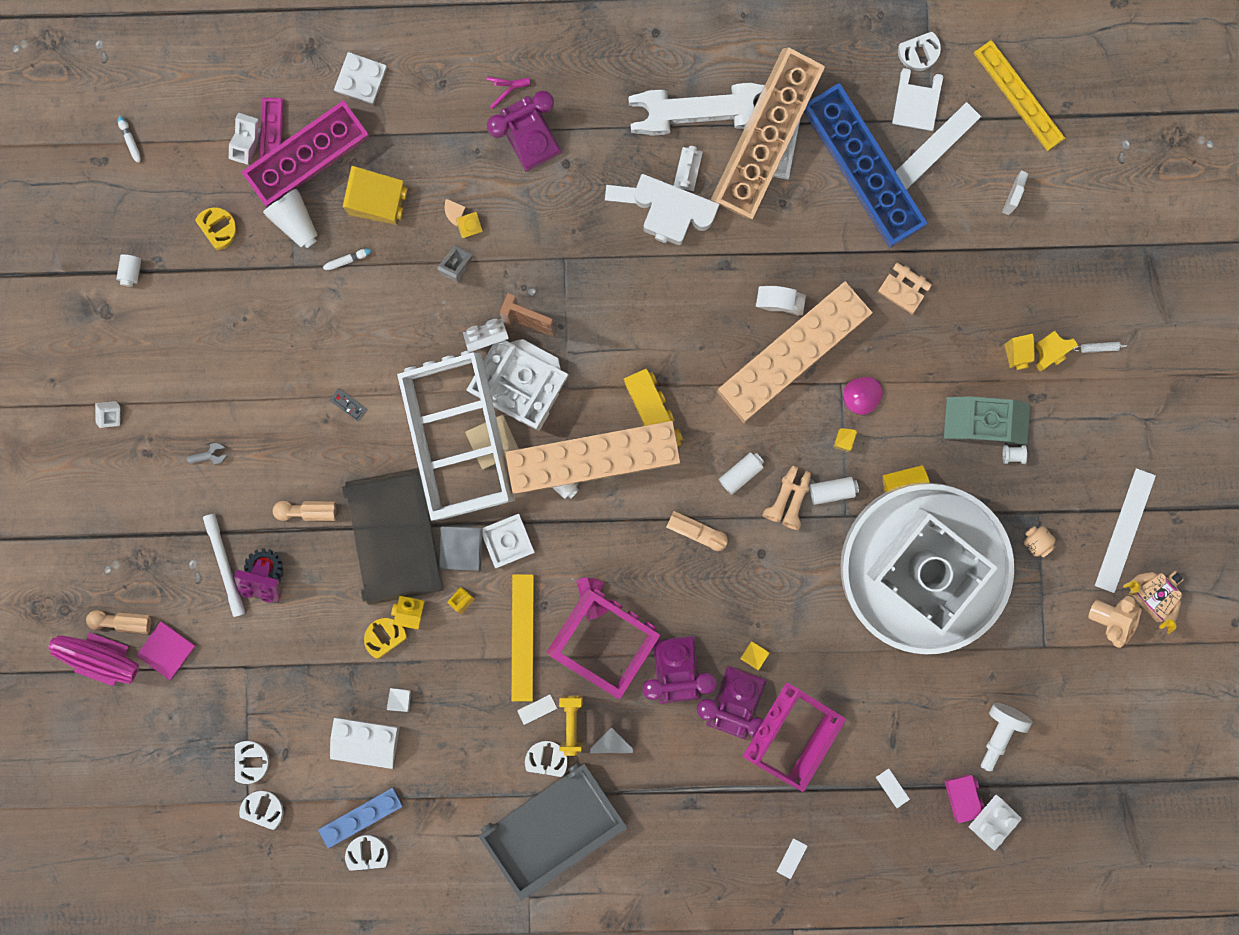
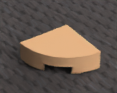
[445,199,466,227]

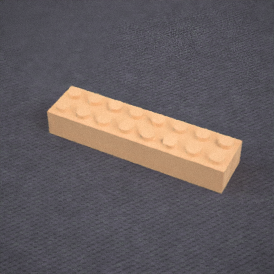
[710,47,825,219]
[717,281,873,423]
[505,421,680,494]

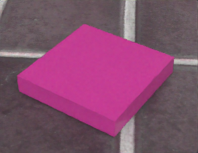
[136,621,196,680]

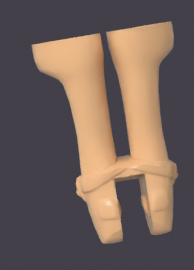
[762,466,811,530]

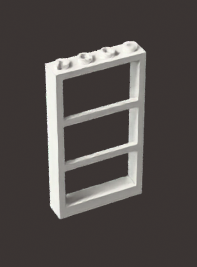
[397,351,515,521]

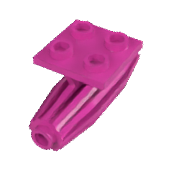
[48,632,139,686]

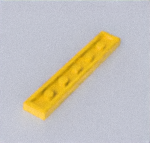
[974,40,1065,152]
[511,574,534,701]

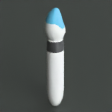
[118,116,141,163]
[323,249,371,270]

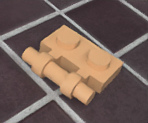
[877,262,932,314]

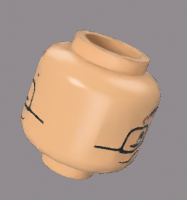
[1024,526,1056,558]

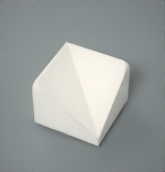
[95,401,120,428]
[387,688,411,712]

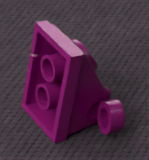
[487,91,562,172]
[642,636,717,704]
[697,666,767,740]

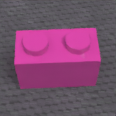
[944,774,985,823]

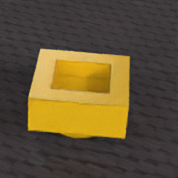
[455,212,483,238]

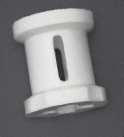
[1003,445,1027,464]

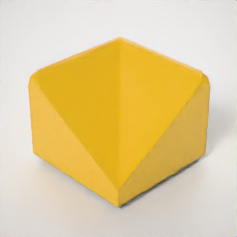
[833,428,857,452]
[740,641,769,670]

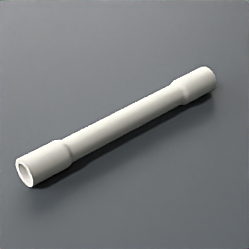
[203,514,246,617]

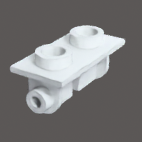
[674,146,703,192]

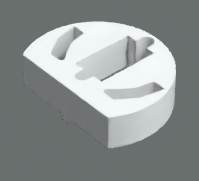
[898,32,941,71]
[235,741,270,784]
[525,741,568,777]
[239,791,284,830]
[345,835,389,870]

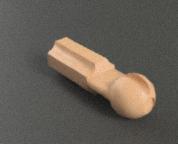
[273,500,337,521]
[666,511,728,551]
[86,610,151,634]

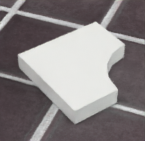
[1002,170,1028,215]

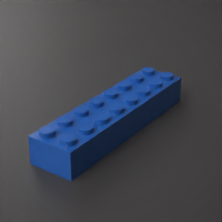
[804,83,927,249]

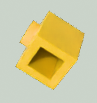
[391,596,424,630]

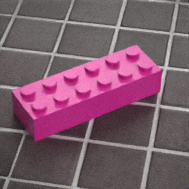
[241,100,369,208]

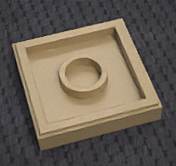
[465,415,519,470]

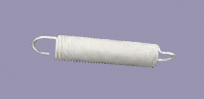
[1073,342,1127,353]

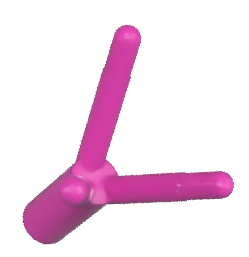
[486,76,530,109]

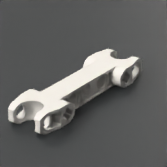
[628,83,765,136]

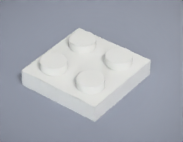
[334,52,387,106]
[463,319,508,352]
[482,514,535,568]
[969,795,1022,851]

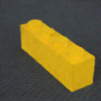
[624,368,683,448]

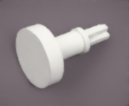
[980,702,1033,772]

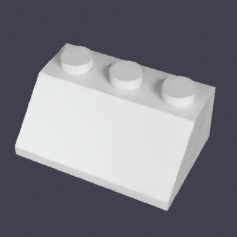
[330,717,400,769]

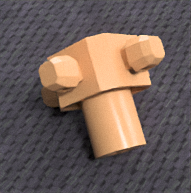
[1089,596,1142,648]

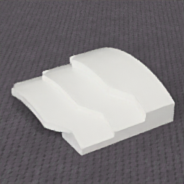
[467,339,569,431]

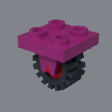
[234,548,283,603]

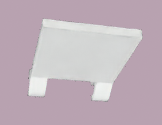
[892,68,943,131]

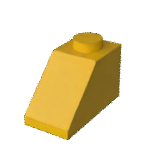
[1004,334,1034,370]

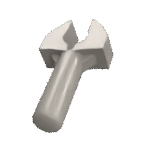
[187,443,228,465]

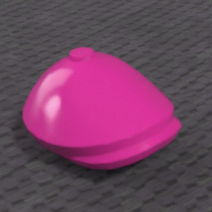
[843,377,883,415]

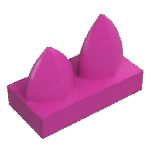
[576,577,611,621]

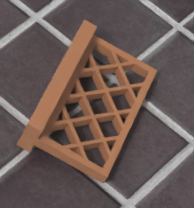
[499,293,556,337]

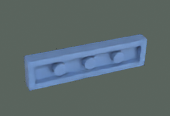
[318,788,403,848]

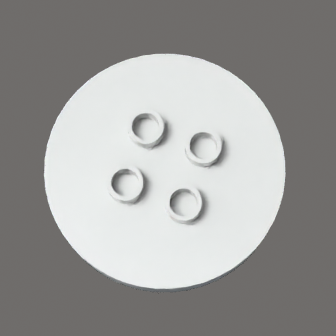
[841,482,1014,654]

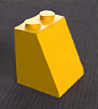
[343,166,408,225]

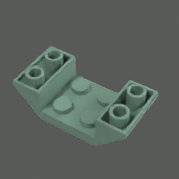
[943,396,1030,446]

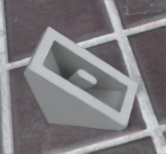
[437,245,473,283]
[590,727,633,753]

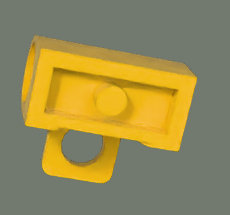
[882,465,930,492]

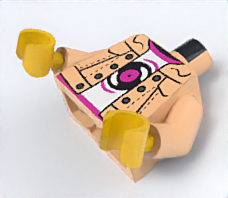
[1123,571,1183,634]

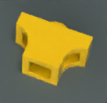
[1034,331,1078,371]

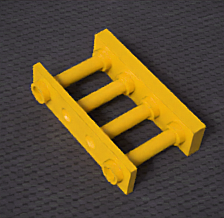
[559,695,583,756]

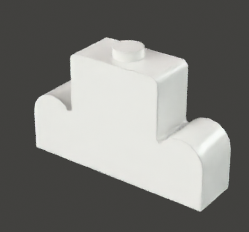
[635,174,719,245]

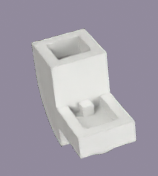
[229,113,261,165]
[756,286,806,316]

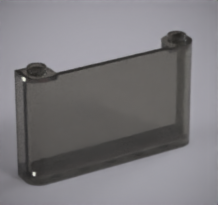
[342,468,444,605]

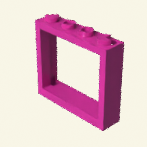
[546,588,660,700]
[742,682,847,792]

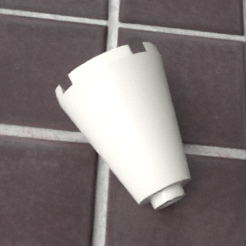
[263,189,318,248]

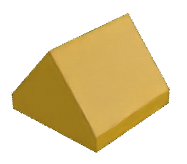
[447,587,475,615]

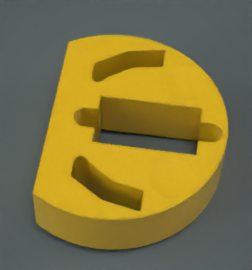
[195,208,237,250]
[364,618,407,659]

